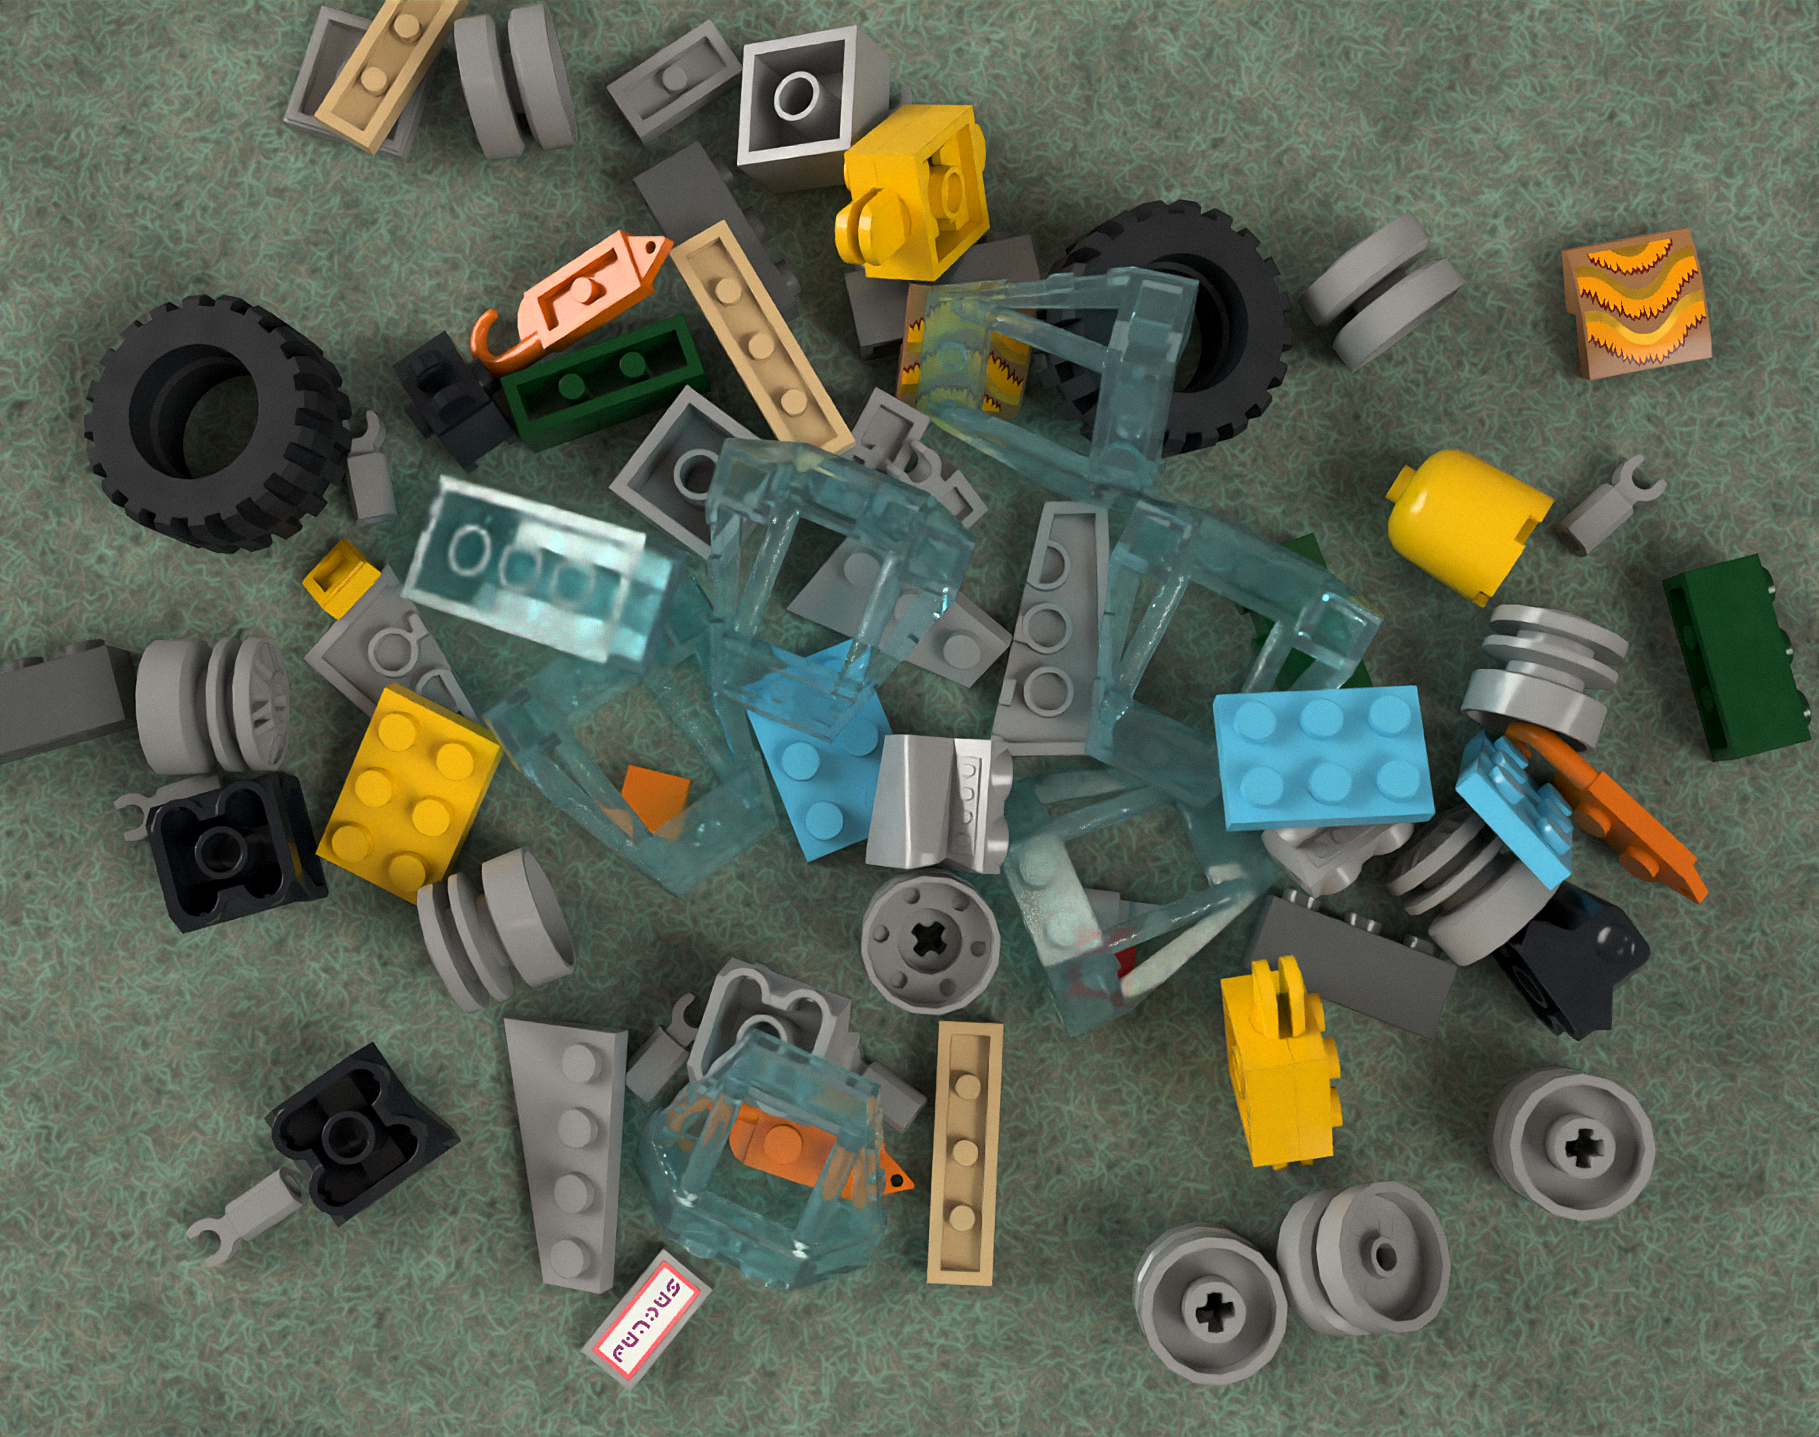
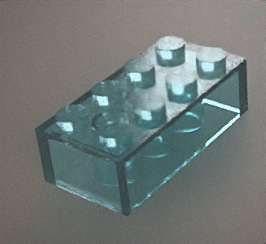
[400,474,689,678]

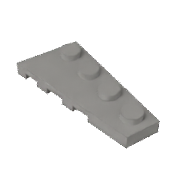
[990,500,1114,757]
[504,1015,628,1294]

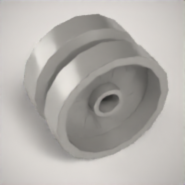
[454,2,578,162]
[1297,212,1467,373]
[1485,1065,1656,1222]
[1276,1181,1451,1337]
[1132,1221,1288,1386]

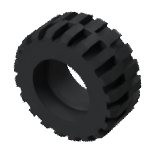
[1033,199,1293,459]
[84,294,353,554]

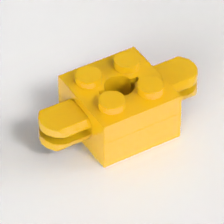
[835,104,990,281]
[1221,955,1343,1171]

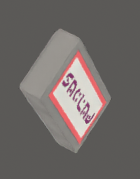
[580,1245,715,1392]

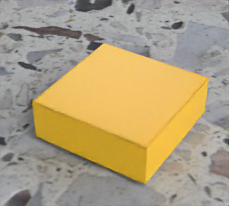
[302,537,382,621]

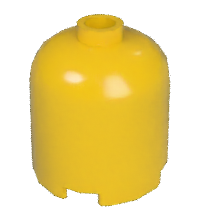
[1385,449,1555,609]

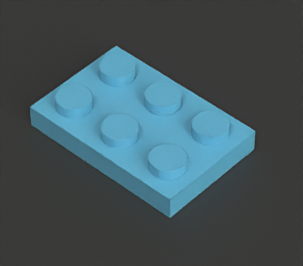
[737,638,893,863]
[1213,685,1435,831]
[1455,728,1573,891]

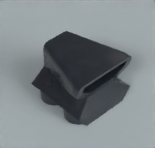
[145,772,329,934]
[1490,880,1651,1041]
[264,1042,461,1227]

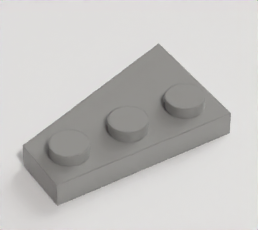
[786,514,1013,688]
[303,563,489,730]

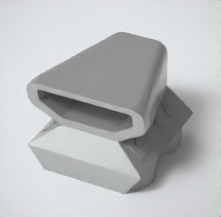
[865,734,1013,874]
[1258,822,1417,899]
[687,957,860,1128]

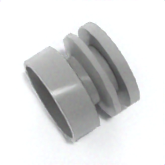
[1460,604,1629,754]
[136,636,290,775]
[1381,800,1560,966]
[417,845,577,1014]
[861,867,1001,1015]

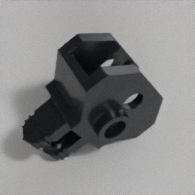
[392,331,521,474]

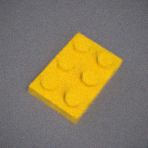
[315,682,509,906]

